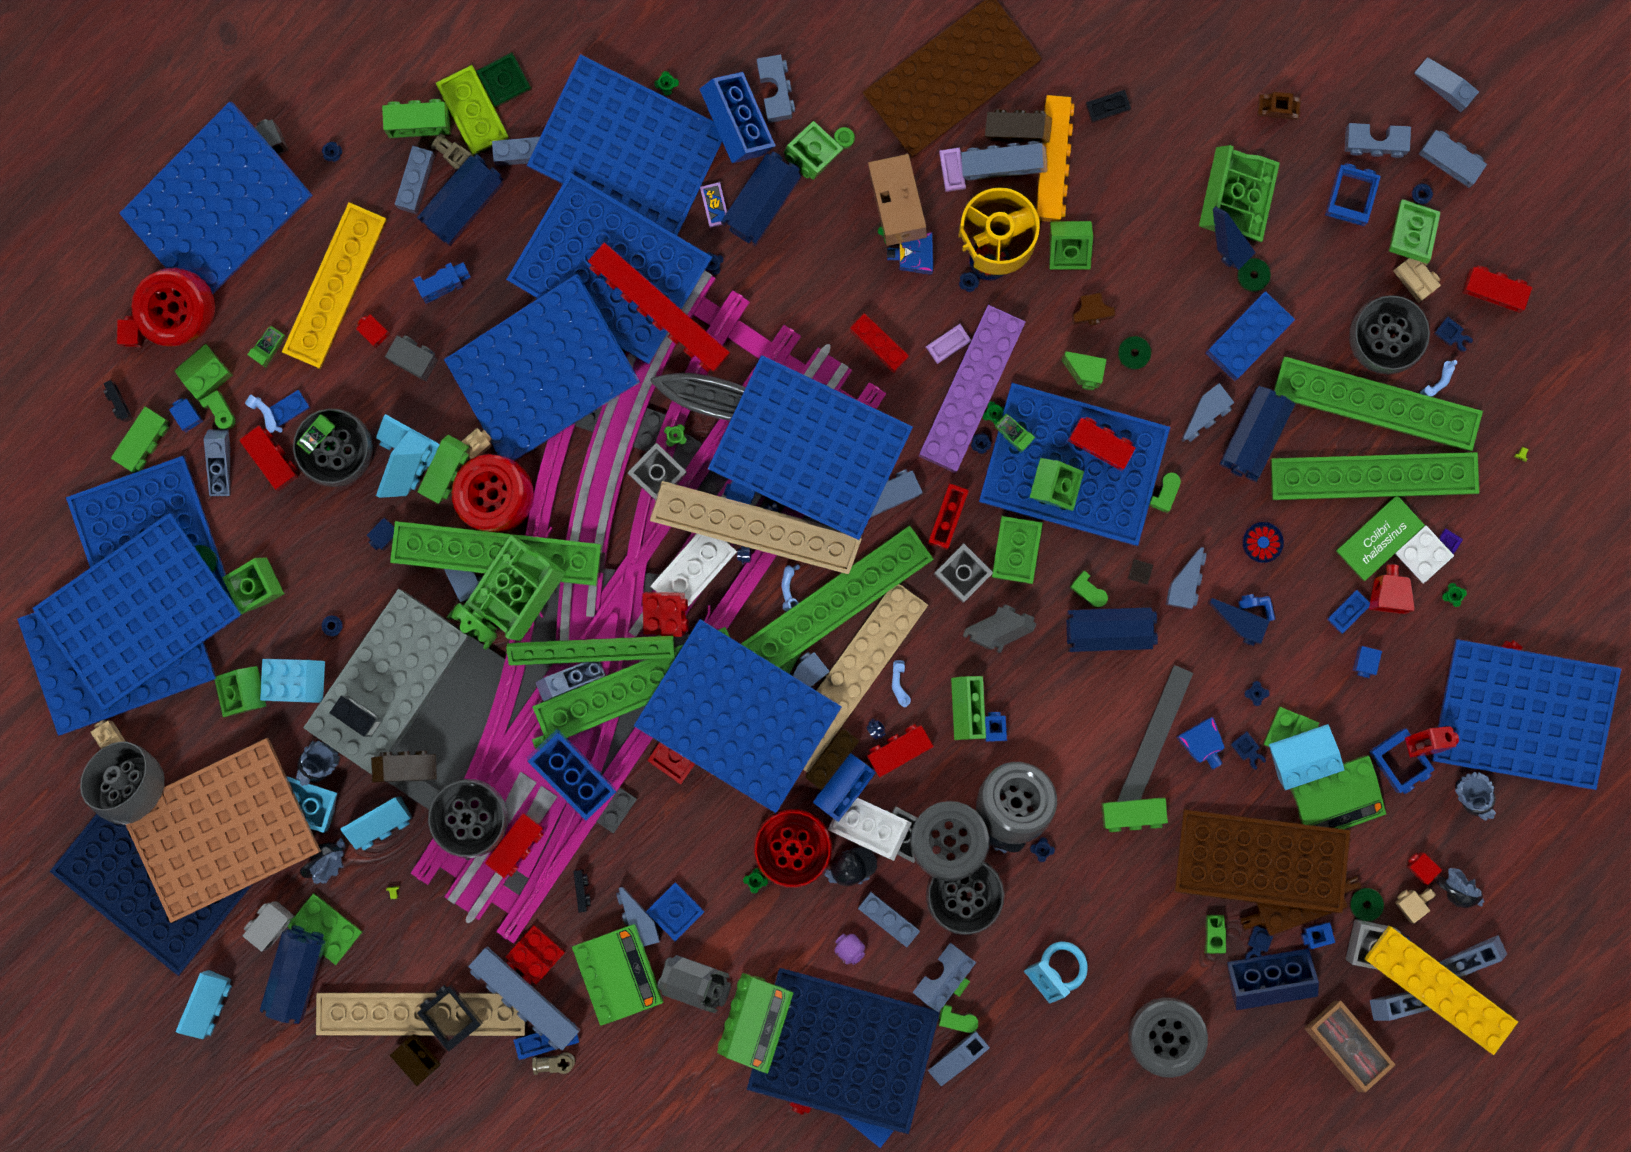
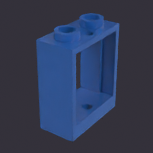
[1325,163,1381,226]
[1369,728,1435,794]

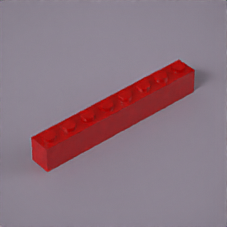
[588,242,730,373]

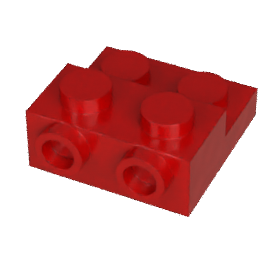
[642,592,689,637]
[647,743,695,784]
[506,925,565,985]

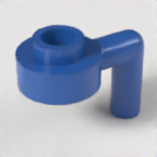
[1238,594,1276,621]

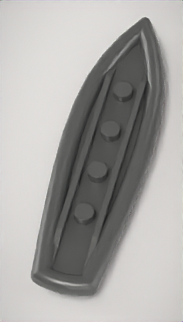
[650,373,746,421]

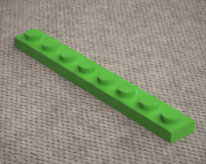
[506,636,675,665]

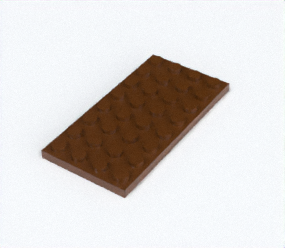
[862,0,1042,158]
[1174,810,1351,914]

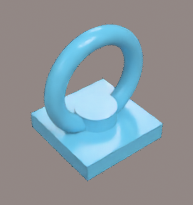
[1024,942,1088,1004]

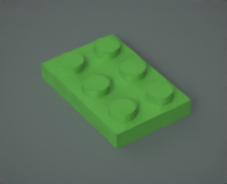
[1389,199,1441,264]
[992,516,1042,584]
[287,893,363,965]

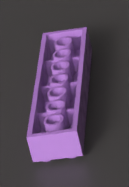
[919,305,1025,473]

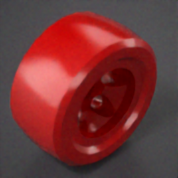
[131,268,215,347]
[452,454,534,533]
[753,809,832,888]

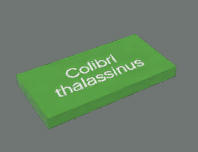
[1336,496,1425,581]

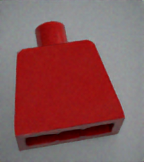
[1369,565,1414,614]
[1405,726,1459,758]

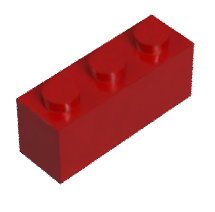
[1462,265,1532,313]
[850,313,909,373]
[1068,417,1136,471]
[239,426,299,491]
[928,483,969,550]
[867,724,934,778]
[485,813,544,879]

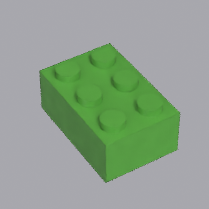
[382,99,451,138]

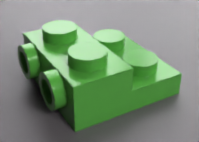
[783,121,843,180]
[1263,707,1319,748]

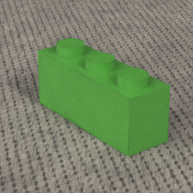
[111,407,170,473]
[417,435,470,504]
[951,676,986,740]
[1101,798,1168,832]

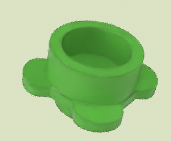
[664,424,687,446]

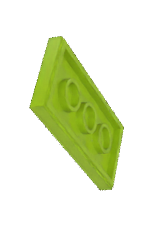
[436,65,509,156]

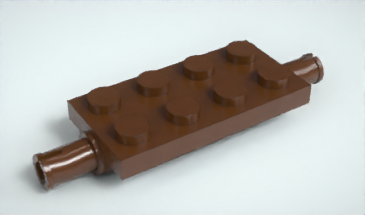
[1239,875,1361,937]

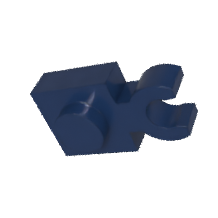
[1434,317,1473,352]
[1230,732,1266,770]
[1245,926,1274,965]

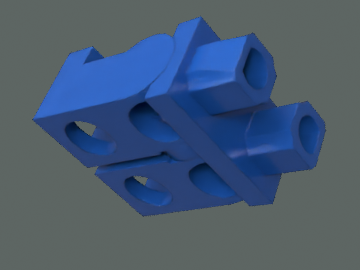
[413,262,471,304]

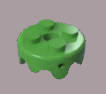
[447,602,498,650]

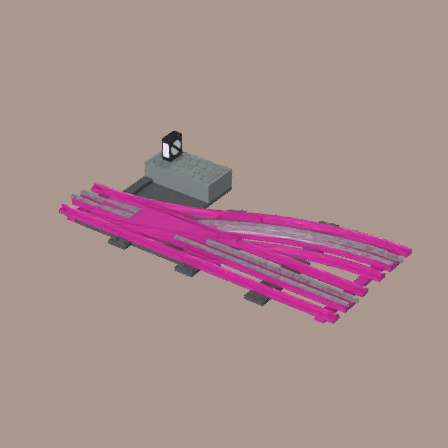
[303,271,886,943]

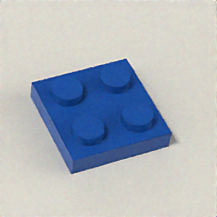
[646,882,705,941]

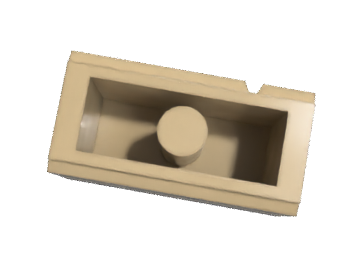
[1393,258,1441,303]

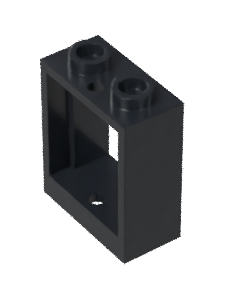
[417,985,483,1052]

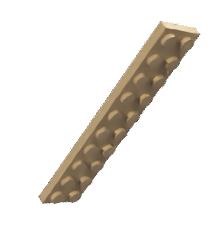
[650,481,862,574]
[803,584,928,773]
[316,993,526,1036]

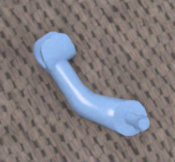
[1420,360,1457,397]
[245,394,283,433]
[781,564,800,612]
[892,660,911,707]

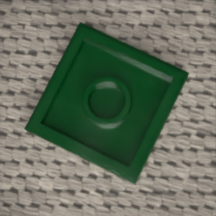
[476,52,532,108]

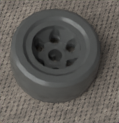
[1349,295,1430,375]
[293,408,373,487]
[80,742,165,825]
[976,762,1057,844]
[428,779,508,858]
[910,801,990,881]
[926,857,1005,935]
[1128,997,1208,1078]

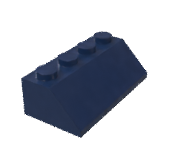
[1227,948,1319,1010]

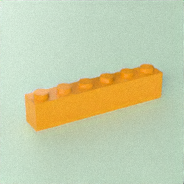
[1036,95,1074,222]

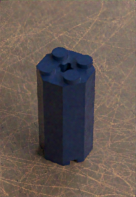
[721,152,801,247]
[417,154,504,246]
[1219,386,1295,482]
[1066,608,1158,652]
[260,925,326,1024]

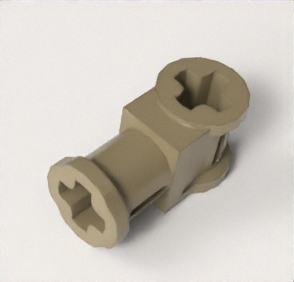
[431,133,474,170]
[532,1052,575,1075]

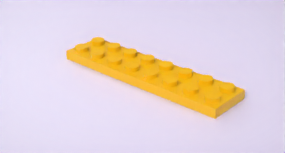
[282,202,387,369]
[1364,926,1518,1055]

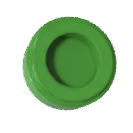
[834,127,855,149]

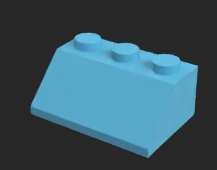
[376,414,440,470]
[376,430,431,498]
[1269,724,1344,790]
[286,776,337,833]
[341,796,413,851]
[176,970,232,1039]

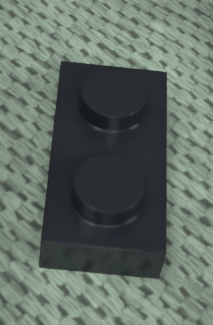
[1085,90,1131,123]
[103,380,133,422]
[573,869,591,913]

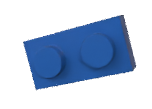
[270,390,310,427]
[1327,590,1370,634]

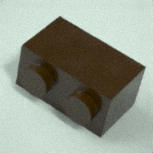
[389,1034,441,1086]

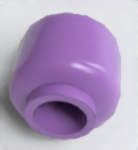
[835,934,865,965]

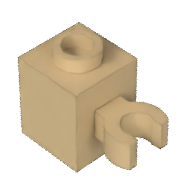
[461,428,492,459]
[91,720,126,749]
[1395,888,1436,923]

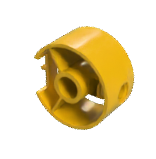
[958,188,1040,275]

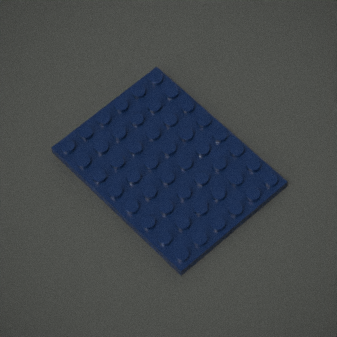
[50,777,253,976]
[746,968,940,1134]

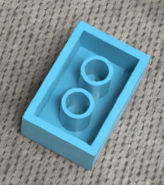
[260,659,325,703]

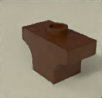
[1257,92,1301,120]
[1072,293,1115,326]

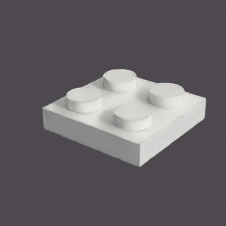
[1395,525,1454,584]

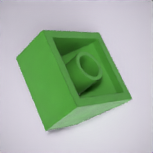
[1049,221,1093,269]
[174,344,233,400]
[1061,351,1107,391]
[1030,458,1084,511]
[222,558,284,614]
[215,666,266,717]

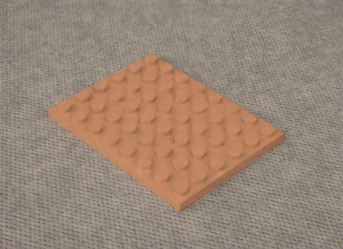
[125,738,321,923]

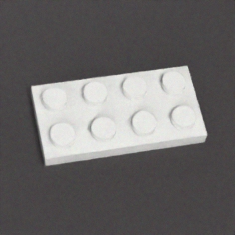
[651,534,737,607]
[828,798,911,861]

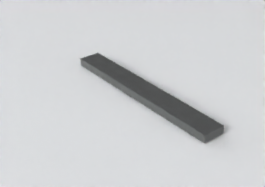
[1117,665,1193,802]

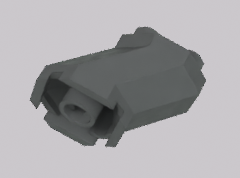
[962,604,1036,653]
[657,955,731,1013]

